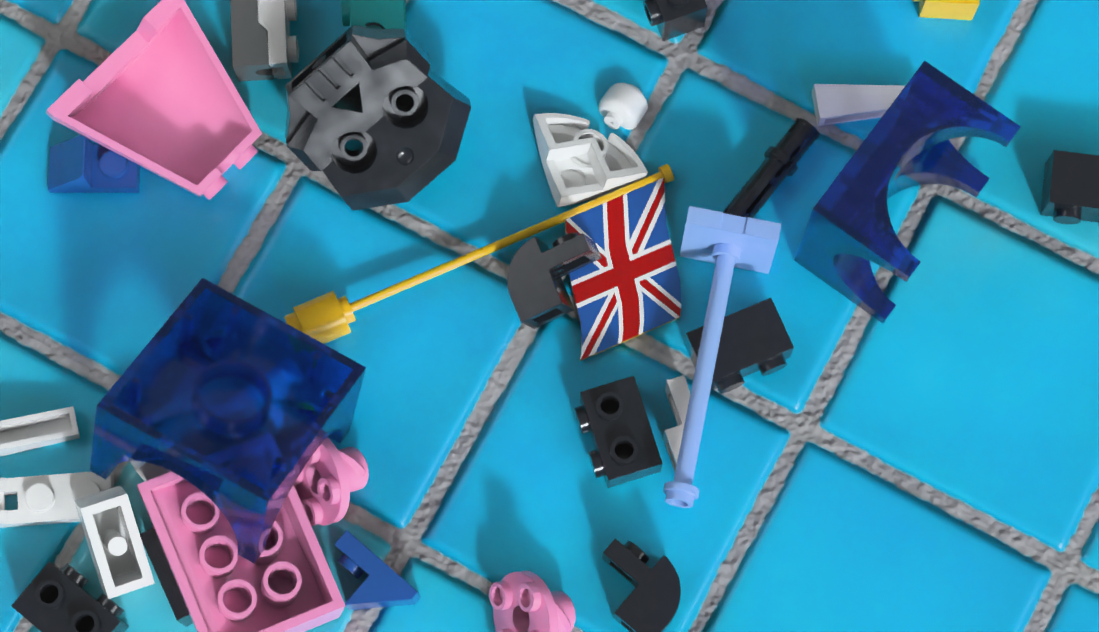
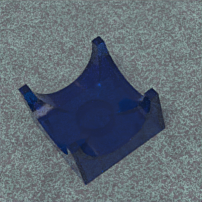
[794,61,1021,323]
[90,278,366,563]

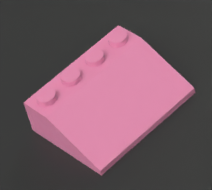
[137,433,346,632]

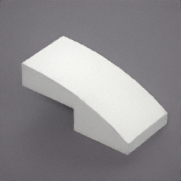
[663,375,690,472]

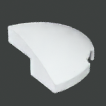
[533,113,648,207]

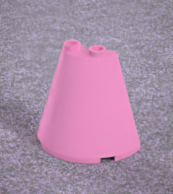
[46,0,262,201]

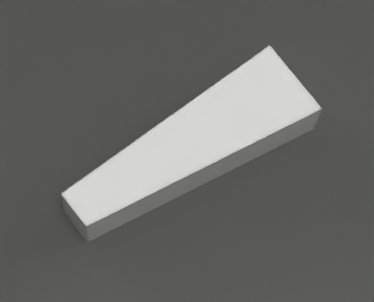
[811,84,931,126]
[0,406,80,457]

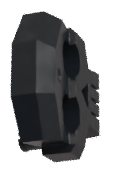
[285,22,471,211]

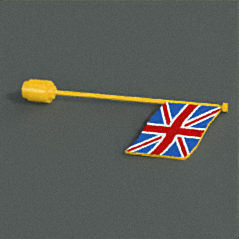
[284,164,681,361]

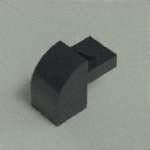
[507,233,602,329]
[602,538,681,632]

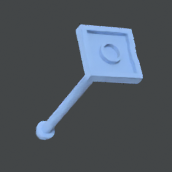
[663,206,781,508]

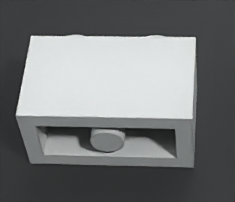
[74,485,155,599]

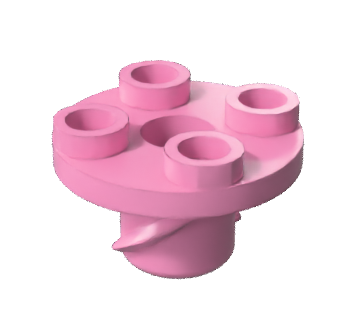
[283,431,369,526]
[489,570,576,632]

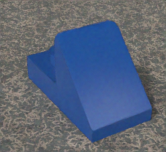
[48,135,141,193]
[334,530,421,610]

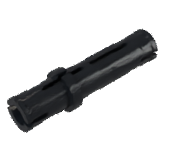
[723,118,820,218]

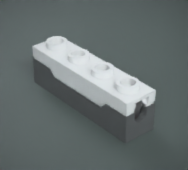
[230,0,299,82]

